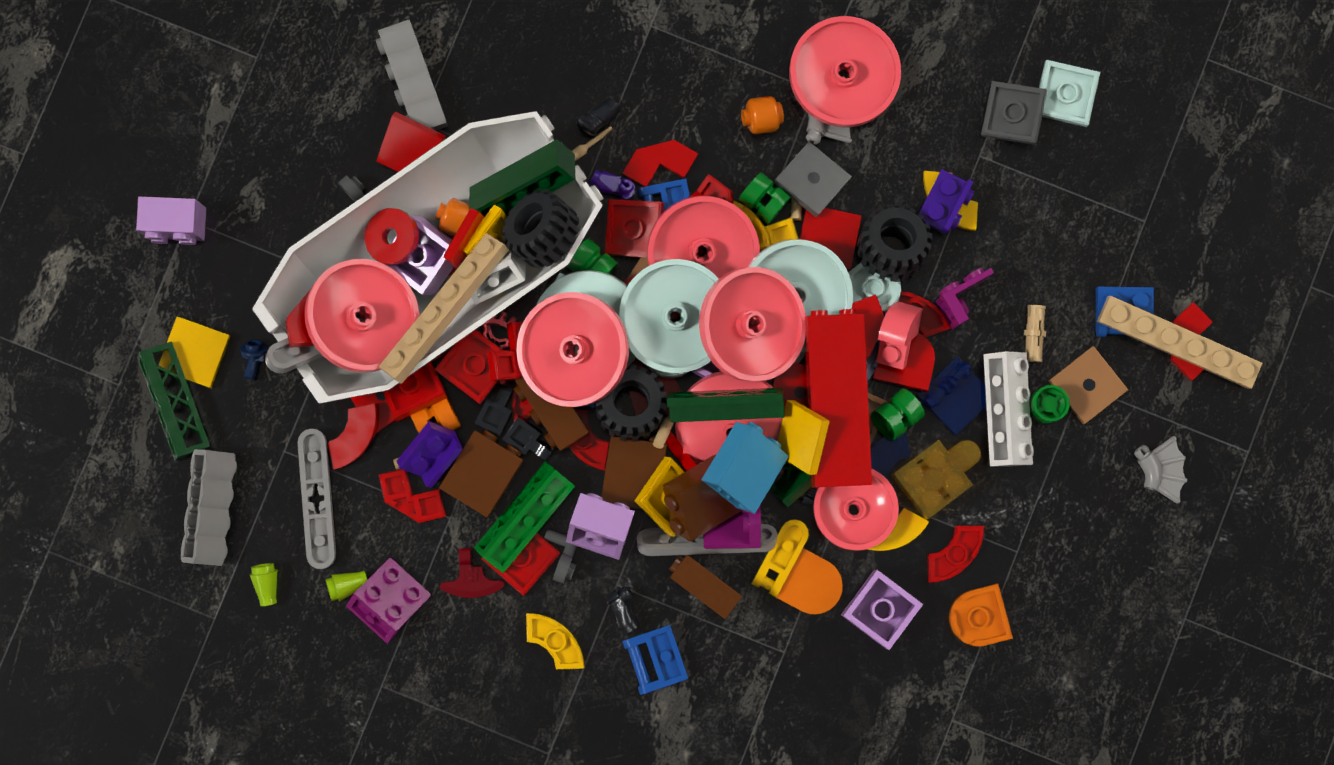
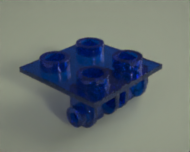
[917,357,986,435]

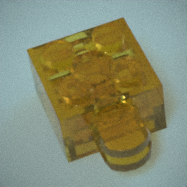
[891,440,981,520]

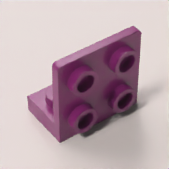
[935,267,994,331]
[703,506,761,549]
[346,558,431,644]

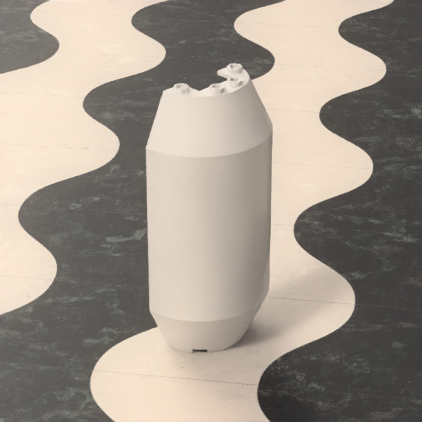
[252,111,604,403]

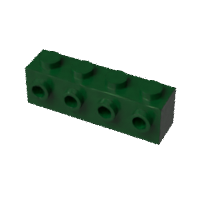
[469,139,576,217]

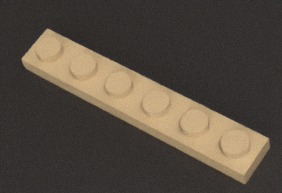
[378,233,509,384]
[1097,296,1262,389]

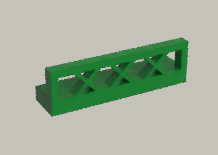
[474,462,575,573]

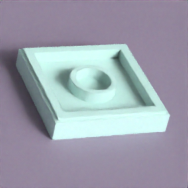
[1039,60,1100,127]

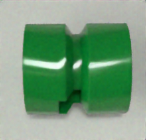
[738,172,791,224]
[566,238,618,275]
[1029,385,1070,424]
[871,389,925,441]

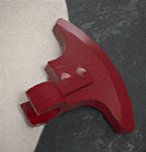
[440,548,505,598]

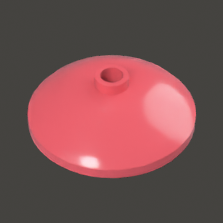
[813,469,899,551]

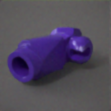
[589,170,635,200]

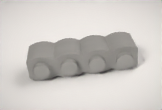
[375,20,448,131]
[181,449,237,566]

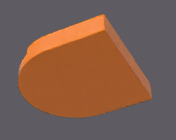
[776,548,843,614]
[949,584,1013,646]

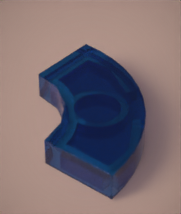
[871,432,910,480]

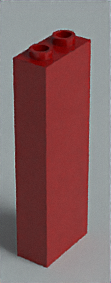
[805,309,872,488]

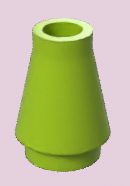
[249,563,278,606]
[325,571,367,602]

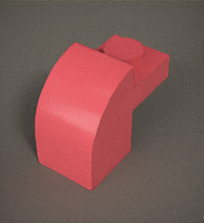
[876,301,923,370]

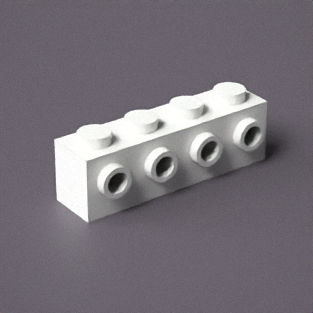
[984,351,1034,466]

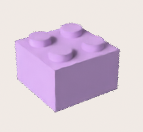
[136,197,206,245]
[385,215,453,295]
[566,493,635,560]
[841,570,923,650]

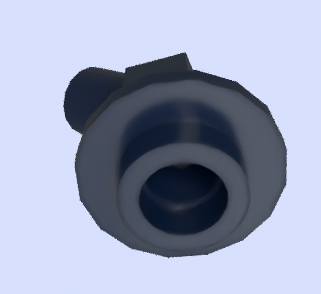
[240,339,268,381]

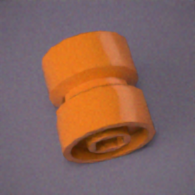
[410,398,461,433]

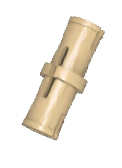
[1024,305,1046,362]

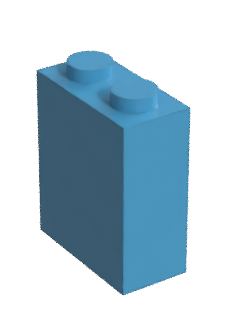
[701,422,789,514]

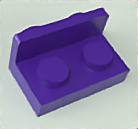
[918,169,975,235]
[397,421,462,488]

